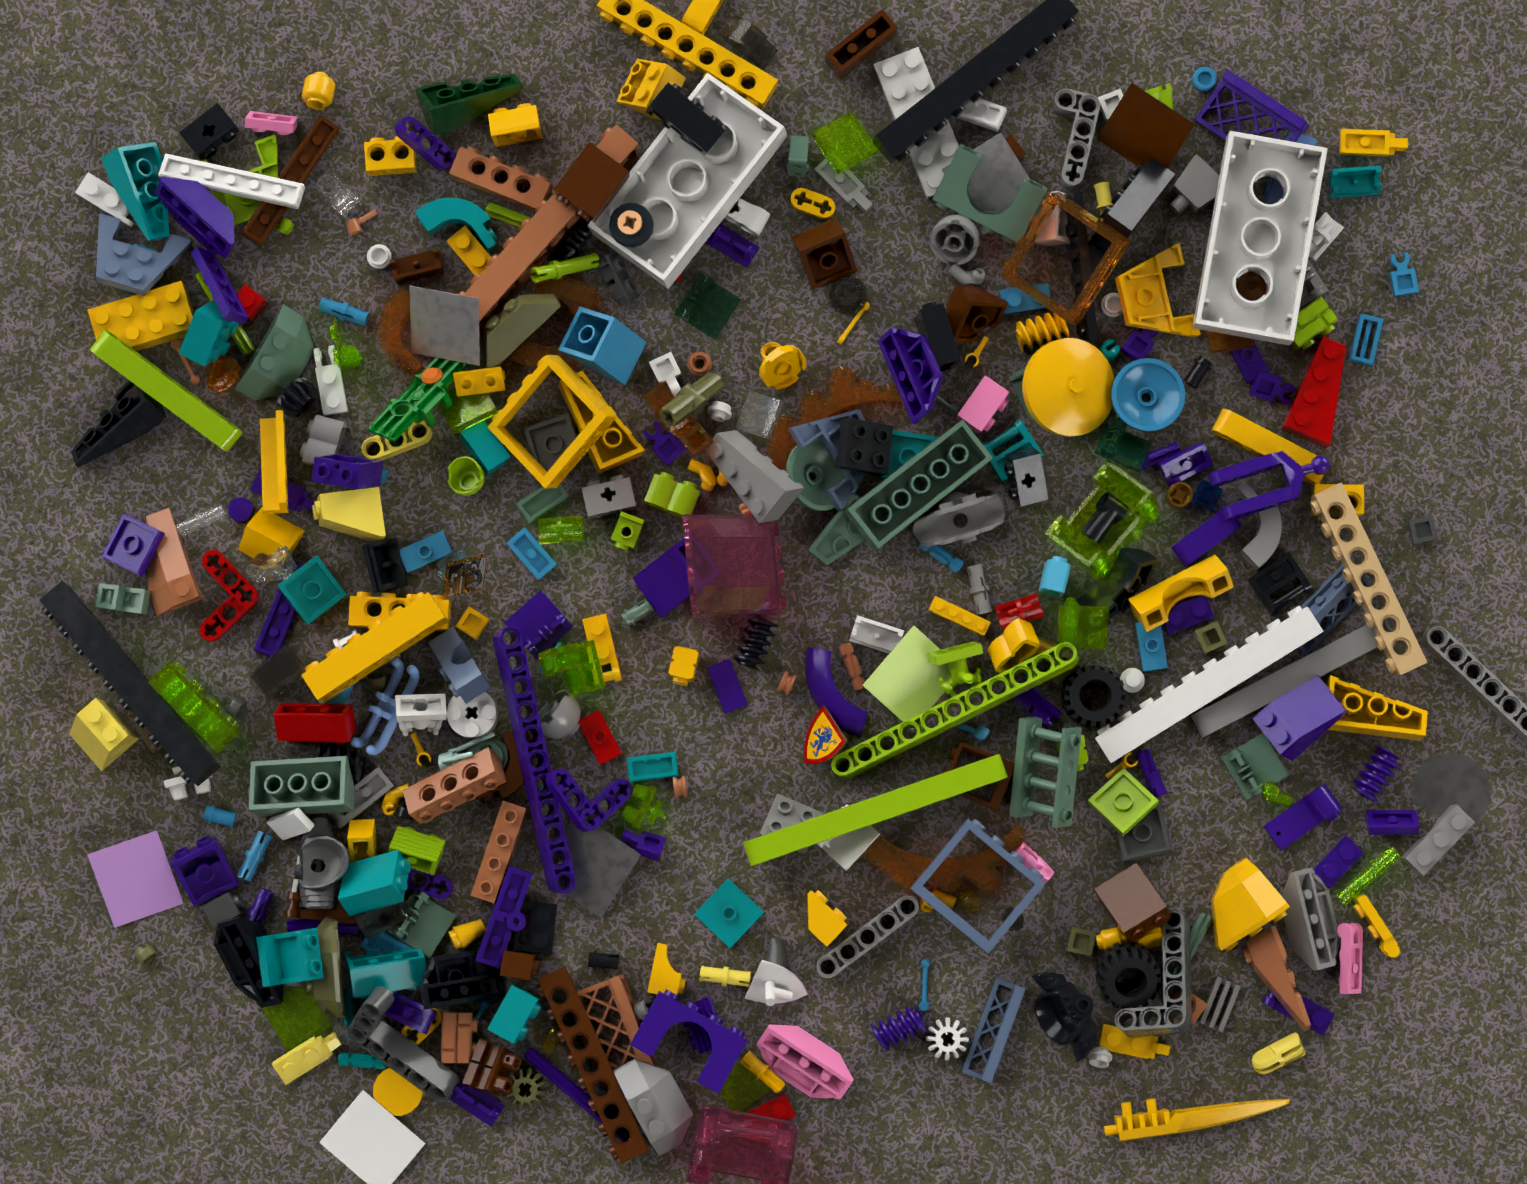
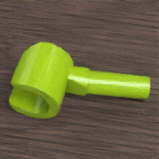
[274,217,294,235]

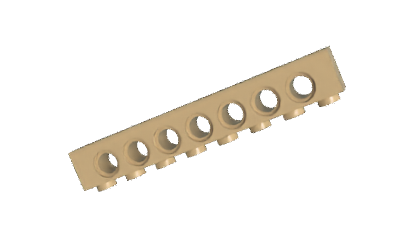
[1310,482,1428,676]

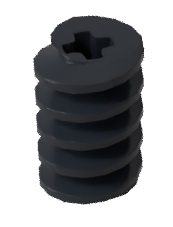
[733,617,778,672]
[313,742,367,782]

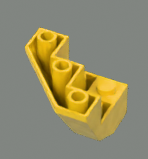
[1211,858,1290,952]

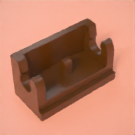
[390,248,444,284]

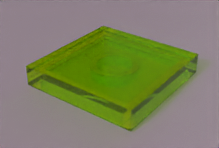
[811,112,879,174]
[439,388,498,435]
[263,985,332,1052]

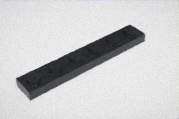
[1063,192,1098,340]

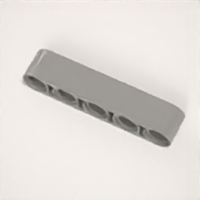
[816,896,919,978]

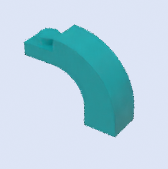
[415,198,498,254]

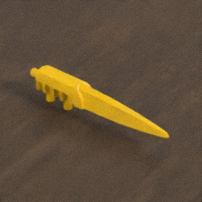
[1104,1098,1290,1142]

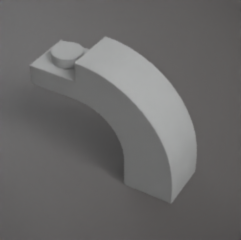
[1234,481,1282,570]

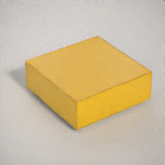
[455,606,490,641]

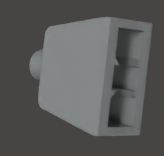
[1169,154,1219,215]

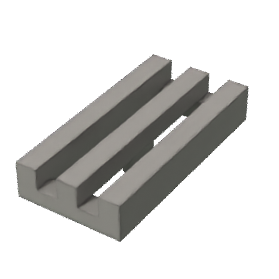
[1198,977,1241,1033]

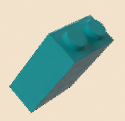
[338,850,411,916]

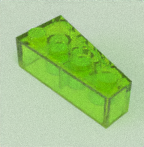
[148,657,240,753]

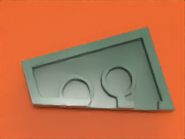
[807,493,865,565]

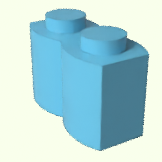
[1038,556,1071,597]

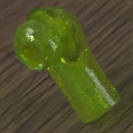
[1262,781,1293,808]

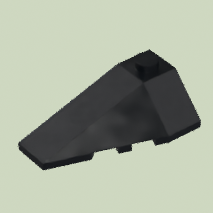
[71,380,166,467]

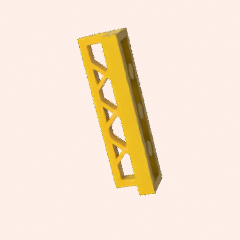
[260,410,288,514]

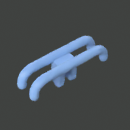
[351,657,419,755]

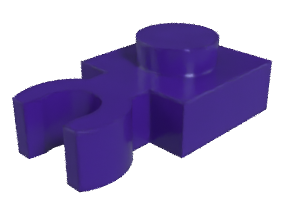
[1120,328,1158,361]
[1249,370,1296,404]
[643,422,686,467]

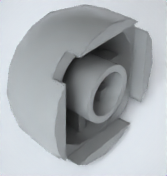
[930,214,980,265]
[539,689,581,739]

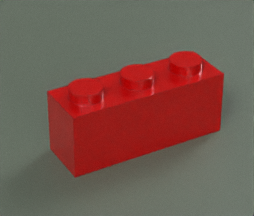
[273,703,356,744]

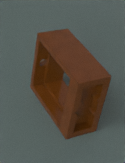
[942,742,1015,811]

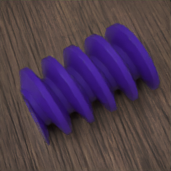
[1351,746,1400,802]
[870,1003,926,1051]

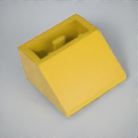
[616,59,686,120]
[807,890,847,947]

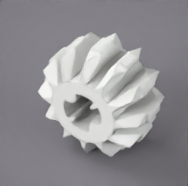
[926,1017,969,1061]

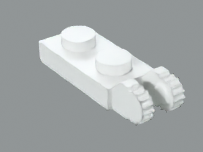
[313,345,348,417]

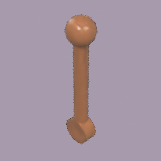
[170,339,200,385]

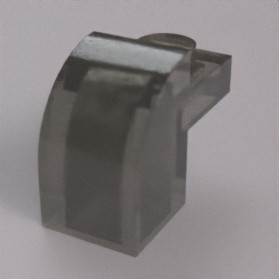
[719,16,778,69]

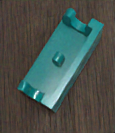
[1328,166,1382,199]
[458,417,511,477]

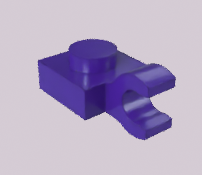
[621,830,666,861]

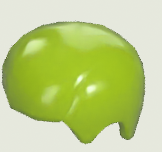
[447,456,485,497]

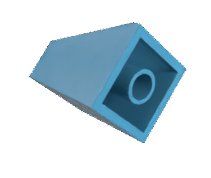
[558,306,647,385]

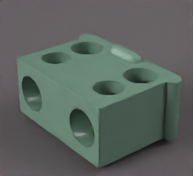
[786,135,809,177]

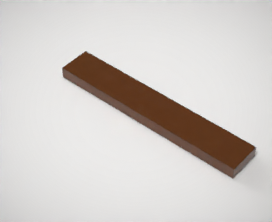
[240,115,340,248]

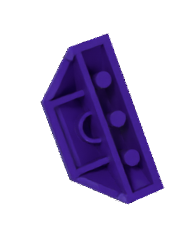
[155,177,235,259]
[878,328,943,424]

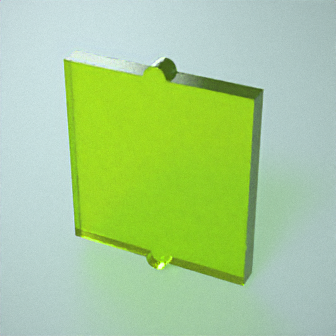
[720,1062,771,1114]

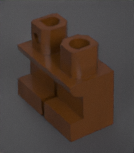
[462,1038,522,1096]

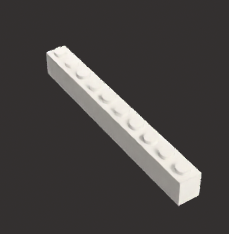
[1095,605,1324,763]

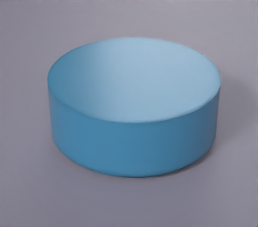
[1192,67,1217,92]

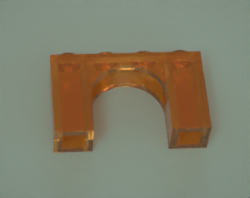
[510,276,602,380]

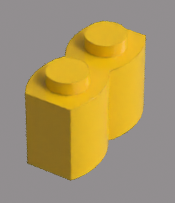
[988,618,1040,673]

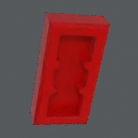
[578,710,622,765]

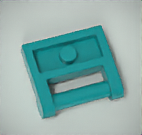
[982,419,1044,482]

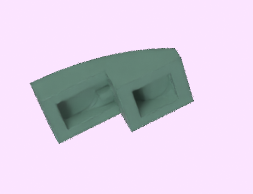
[95,583,151,615]

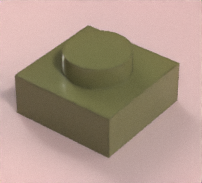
[1066,927,1096,956]

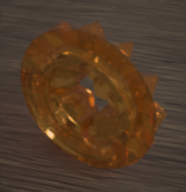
[207,356,242,394]

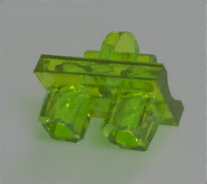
[538,515,584,544]
[622,784,666,830]

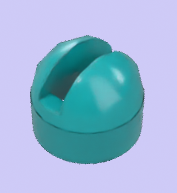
[1099,339,1120,361]

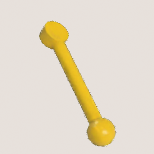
[837,301,870,344]

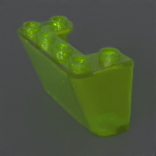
[1044,459,1159,580]

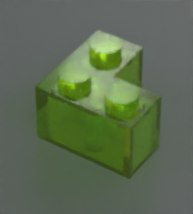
[538,640,605,697]

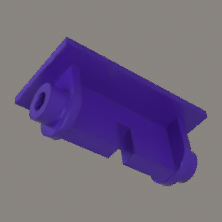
[705,224,760,268]
[1013,679,1062,729]
[450,1078,505,1127]

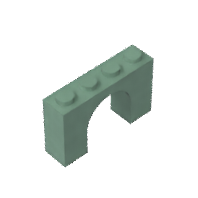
[932,144,1048,244]

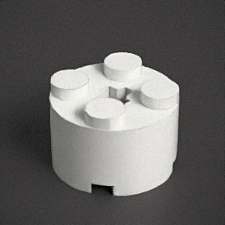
[447,692,498,739]

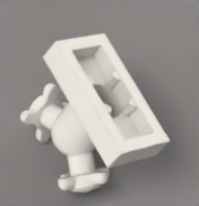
[395,694,447,736]

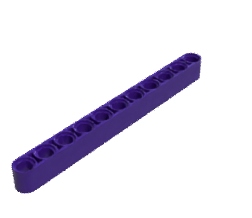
[493,627,576,894]

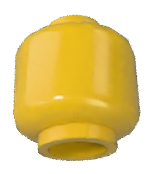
[302,72,335,110]

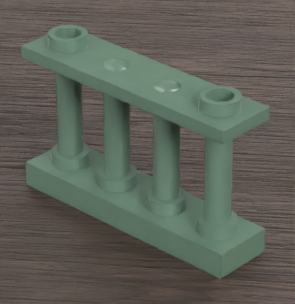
[1009,717,1082,828]

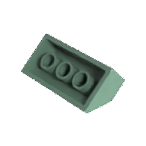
[249,756,355,817]

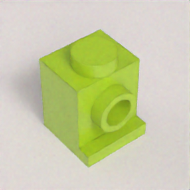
[611,511,645,552]

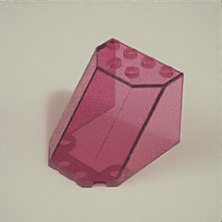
[682,514,786,624]

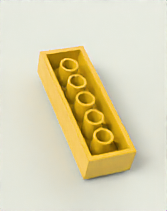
[301,592,449,703]

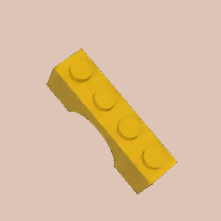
[1128,554,1234,632]

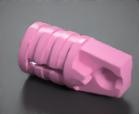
[1015,842,1054,883]

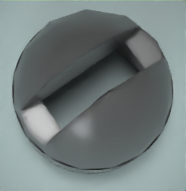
[225,697,247,719]

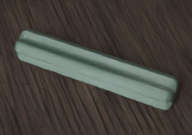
[1172,912,1213,975]

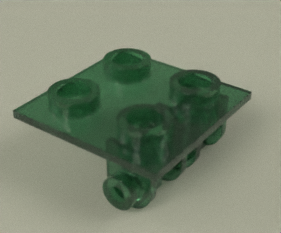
[674,273,741,340]
[1094,417,1152,473]

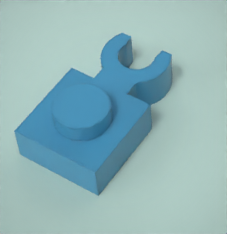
[1389,252,1419,298]

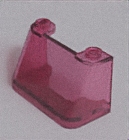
[686,1106,798,1184]

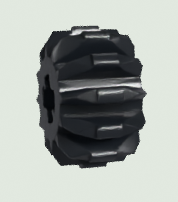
[277,377,319,418]

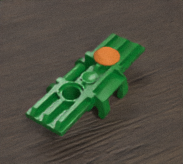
[368,357,468,442]

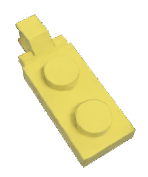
[272,1031,341,1085]

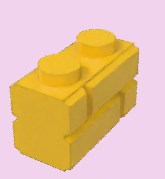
[668,646,700,686]

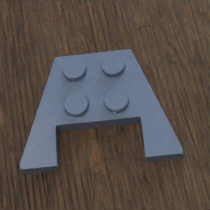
[96,213,191,296]
[788,409,868,511]

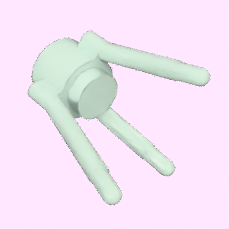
[438,732,495,771]

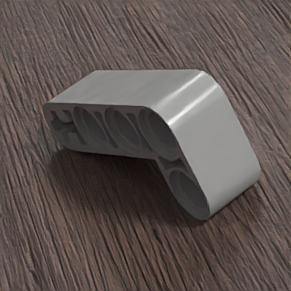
[1053,89,1100,190]

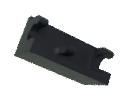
[362,538,408,593]

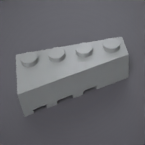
[704,430,805,523]

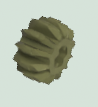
[505,1068,547,1111]

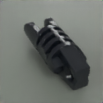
[549,218,592,262]

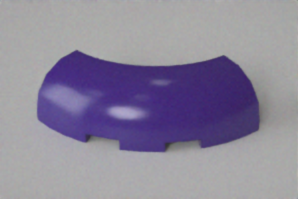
[805,647,868,737]

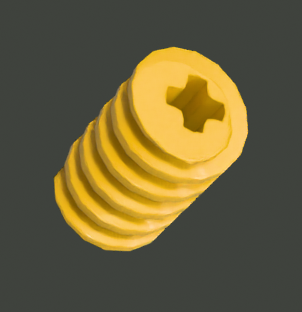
[1015,310,1069,353]

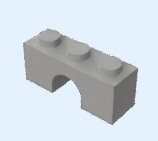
[1400,805,1475,876]

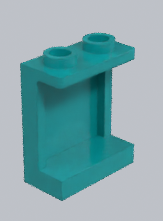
[256,928,324,987]

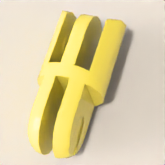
[1251,1032,1306,1074]

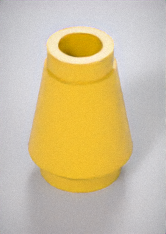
[448,919,486,950]

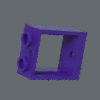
[312,453,383,489]

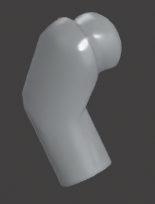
[948,263,985,286]

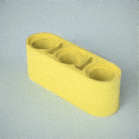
[362,420,432,461]

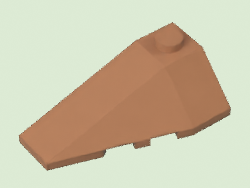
[146,508,203,617]
[1242,926,1311,1032]

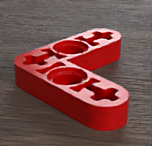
[199,550,259,642]

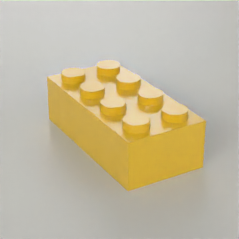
[87,281,194,352]

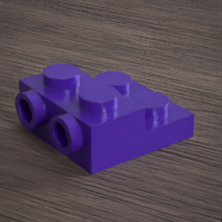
[171,836,239,906]

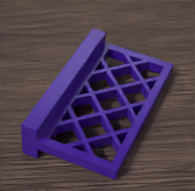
[1194,69,1309,142]

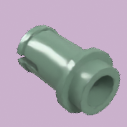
[621,599,654,627]

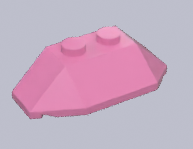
[756,1025,854,1099]

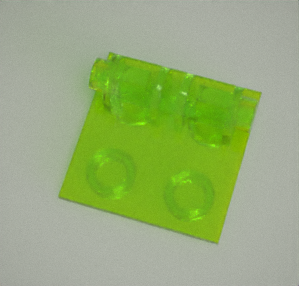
[330,317,362,374]
[1057,597,1109,649]

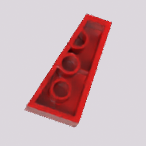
[1281,336,1346,449]

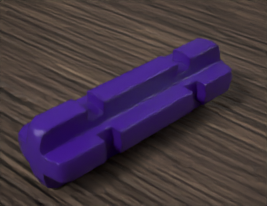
[1133,442,1181,471]

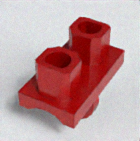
[994,593,1044,631]

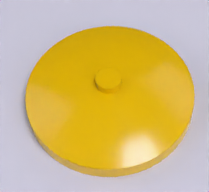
[1022,338,1115,437]

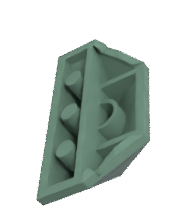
[234,304,314,401]

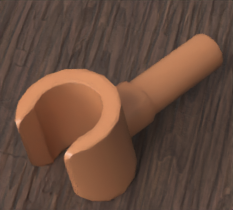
[347,209,377,236]

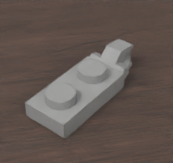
[814,153,873,214]

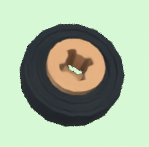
[609,203,654,248]

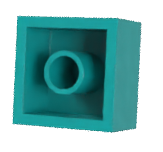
[179,300,239,367]
[487,984,543,1044]

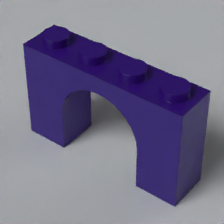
[630,989,748,1094]

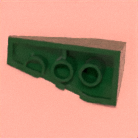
[415,74,523,135]

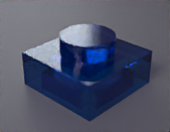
[1190,479,1224,512]

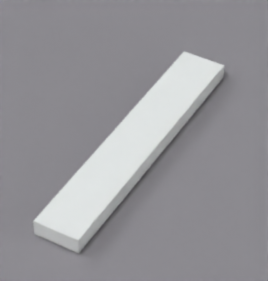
[158,153,305,209]

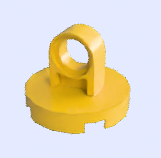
[759,342,807,390]

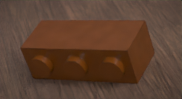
[825,9,898,80]

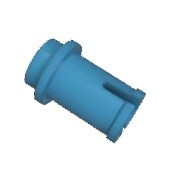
[204,804,237,827]

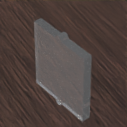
[735,391,783,439]

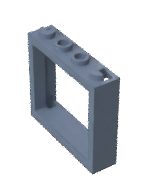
[909,819,1046,953]

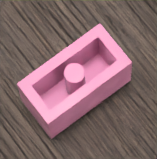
[956,375,1010,435]

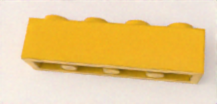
[928,596,991,637]

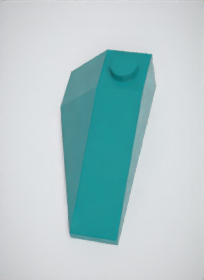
[102,142,170,241]

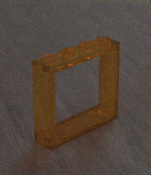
[1001,192,1131,325]

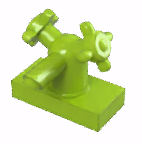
[927,641,983,697]

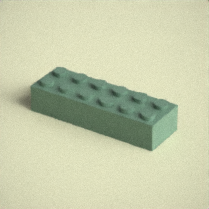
[843,419,993,551]

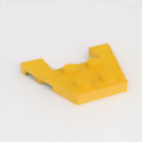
[1115,243,1201,338]

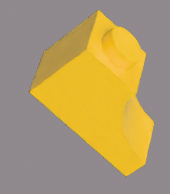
[347,819,377,863]
[647,943,686,995]

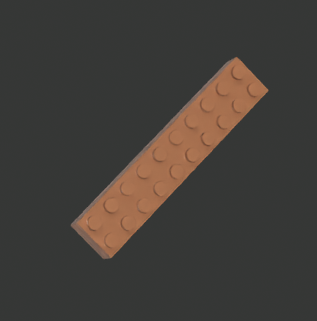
[459,124,640,334]

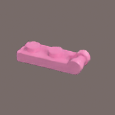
[1337,923,1363,994]

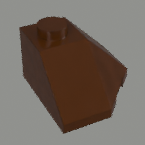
[946,285,1008,343]

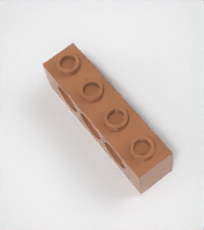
[449,147,552,213]
[403,747,506,824]
[470,801,528,904]

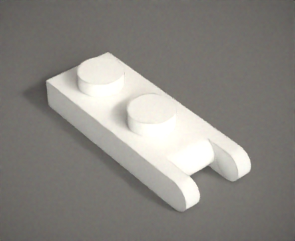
[75,172,134,227]

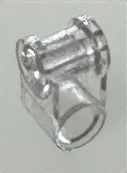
[317,173,362,220]

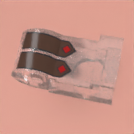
[246,546,297,582]

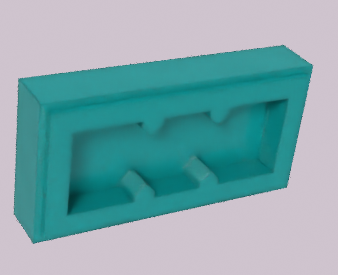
[626,752,679,782]

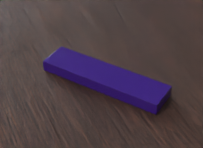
[253,559,304,660]

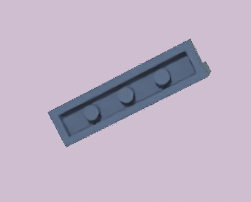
[1297,565,1371,656]
[961,978,1025,1083]

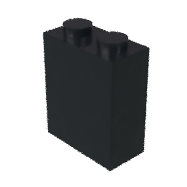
[914,302,961,372]

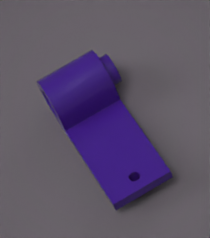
[1263,783,1342,851]

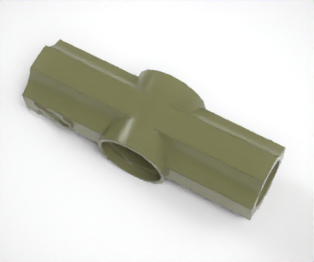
[659,372,724,427]

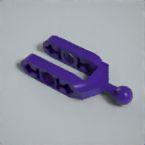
[1208,451,1330,522]

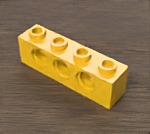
[348,592,451,631]

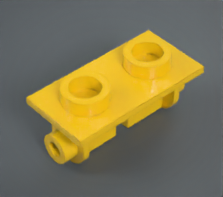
[453,366,506,397]

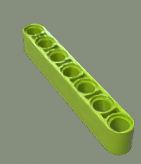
[90,329,243,452]

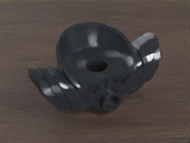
[1032,972,1097,1062]

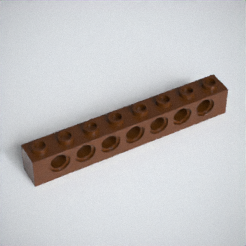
[536,966,649,1163]

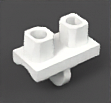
[1309,212,1344,262]
[164,766,213,801]

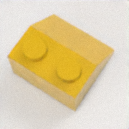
[488,103,543,147]

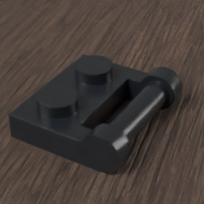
[1247,552,1313,616]
[507,901,558,954]

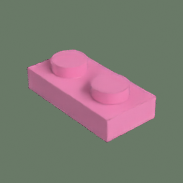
[245,111,298,135]

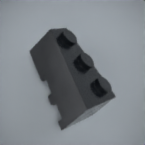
[646,82,725,156]

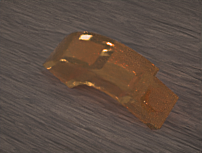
[379,287,424,374]
[642,381,714,457]

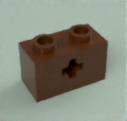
[500,950,540,980]

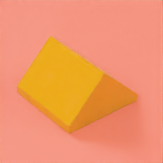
[238,507,305,573]

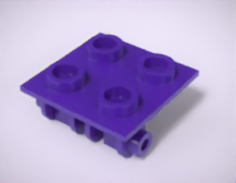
[504,590,573,659]

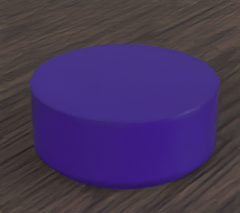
[228,497,254,523]

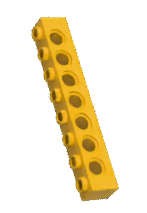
[596,0,778,110]

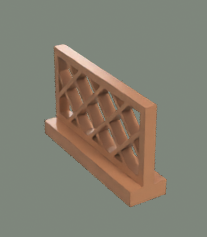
[566,973,660,1090]

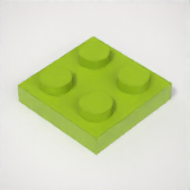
[1088,768,1159,836]

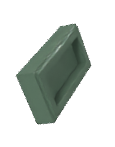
[515,483,570,525]

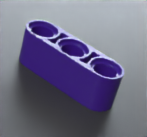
[1171,511,1242,567]

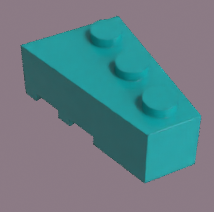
[344,948,426,999]

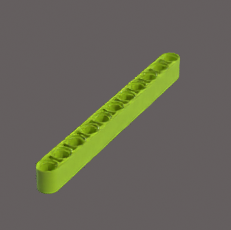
[831,642,1079,780]
[743,754,1008,866]

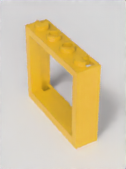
[488,355,617,489]

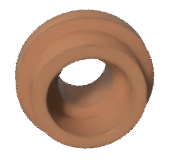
[687,352,712,376]

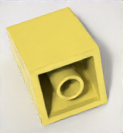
[312,487,386,542]
[69,698,140,771]

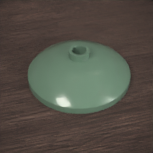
[786,437,845,511]

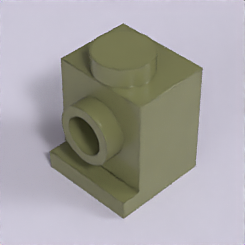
[1194,621,1228,654]

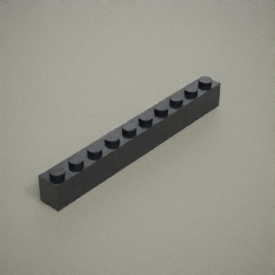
[873,0,1079,164]
[40,581,221,786]

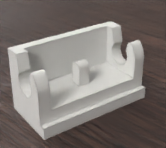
[849,615,904,654]

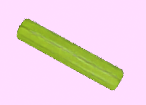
[485,203,532,228]

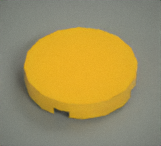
[373,1068,423,1116]

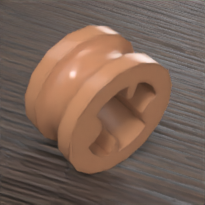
[776,671,797,696]
[673,776,688,799]

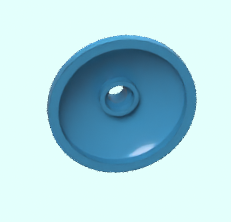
[1111,358,1185,432]

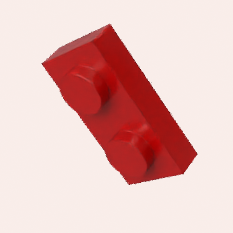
[740,1093,796,1139]

